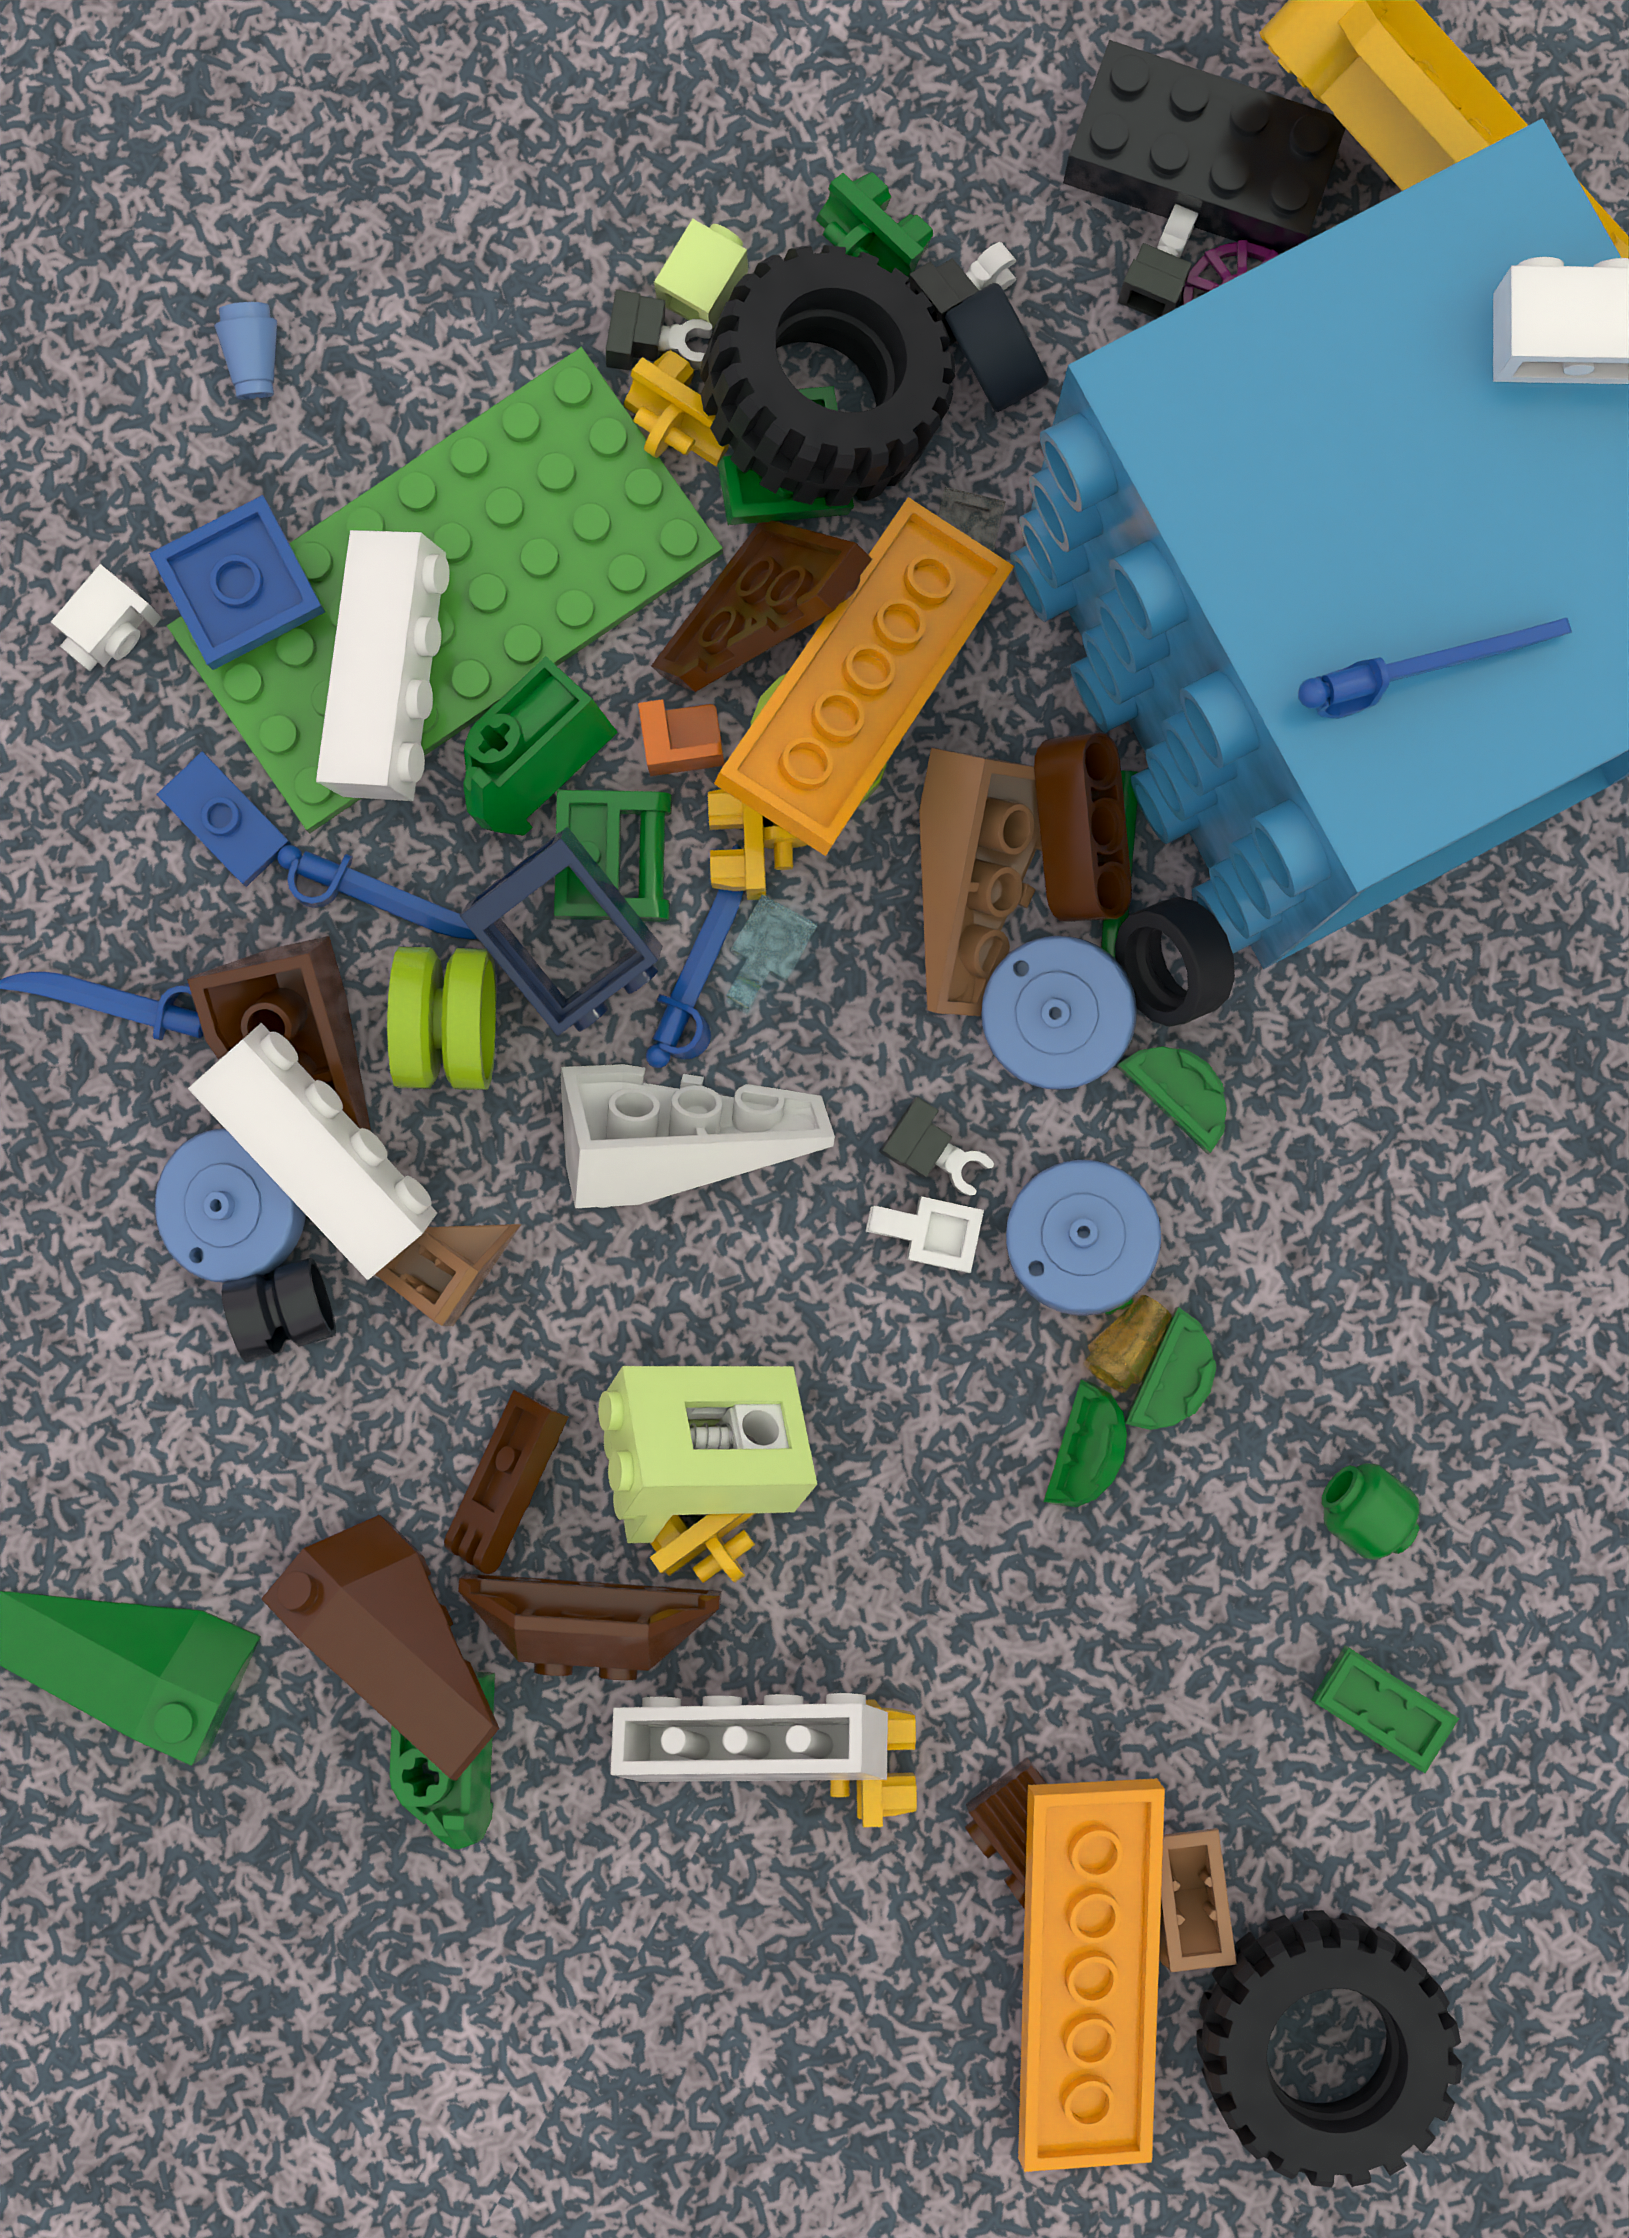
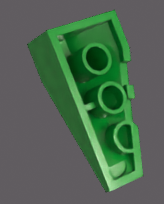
[0,1591,261,1766]

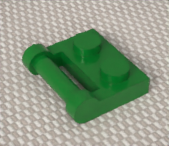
[554,790,672,922]

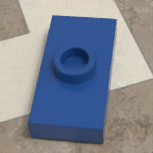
[156,751,292,887]

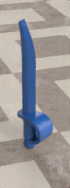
[1298,618,1572,719]
[646,844,743,1068]
[277,845,478,939]
[0,972,204,1040]

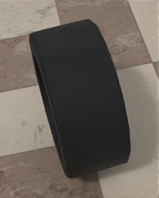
[1115,897,1235,1027]

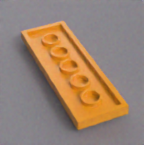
[714,497,1014,856]
[1018,1778,1165,2172]

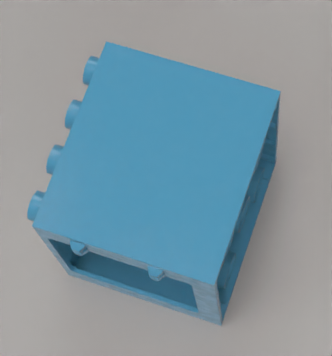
[1010,118,1629,970]

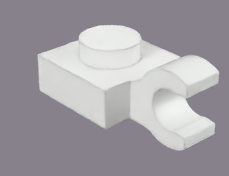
[865,1196,984,1273]

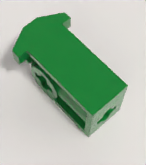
[463,656,618,836]
[389,1672,495,1850]

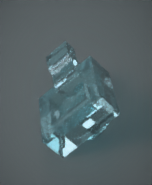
[725,894,818,1015]

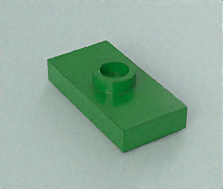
[1311,1645,1459,1773]

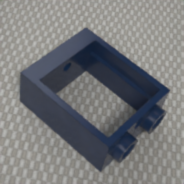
[460,827,663,1036]

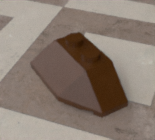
[458,1573,722,1681]

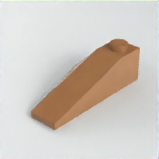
[919,748,1042,1016]

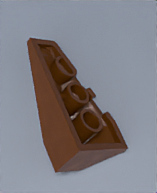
[187,936,371,1131]
[261,1515,500,1781]

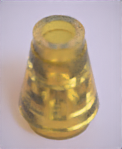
[1084,1295,1172,1393]

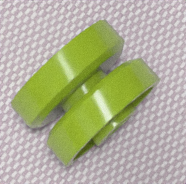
[387,947,497,1090]

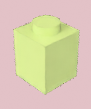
[654,218,748,330]

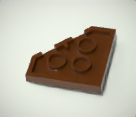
[651,520,872,692]

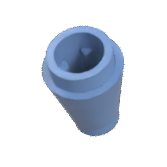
[214,302,277,400]

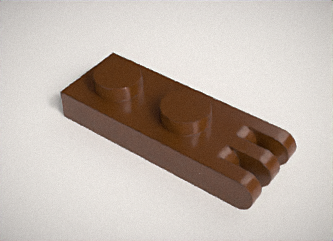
[444,1390,569,1574]

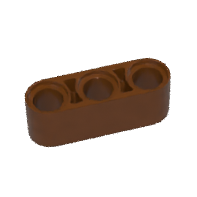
[1034,732,1132,922]

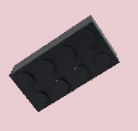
[1063,40,1346,254]

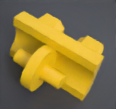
[623,350,729,467]
[708,789,808,900]
[650,1513,755,1583]
[830,1700,917,1828]

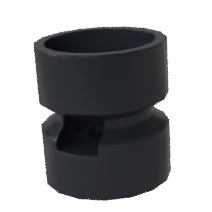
[221,1257,336,1363]

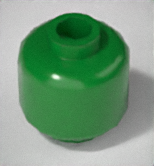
[1321,1463,1420,1560]

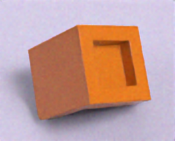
[638,699,725,776]

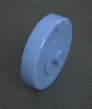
[981,936,1137,1089]
[155,1128,306,1283]
[1006,1160,1161,1316]

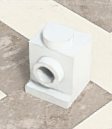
[51,564,161,671]

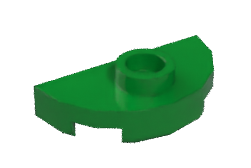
[1116,1046,1227,1155]
[1124,1307,1216,1430]
[1043,1379,1127,1507]

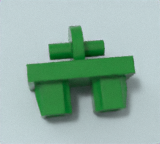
[816,172,934,279]

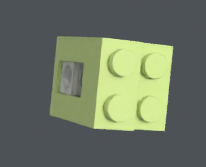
[598,1366,817,1543]

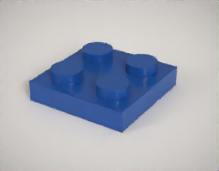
[149,495,325,670]

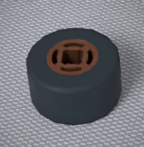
[945,283,1049,412]

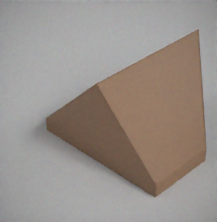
[375,1224,522,1326]
[1159,1828,1237,1972]

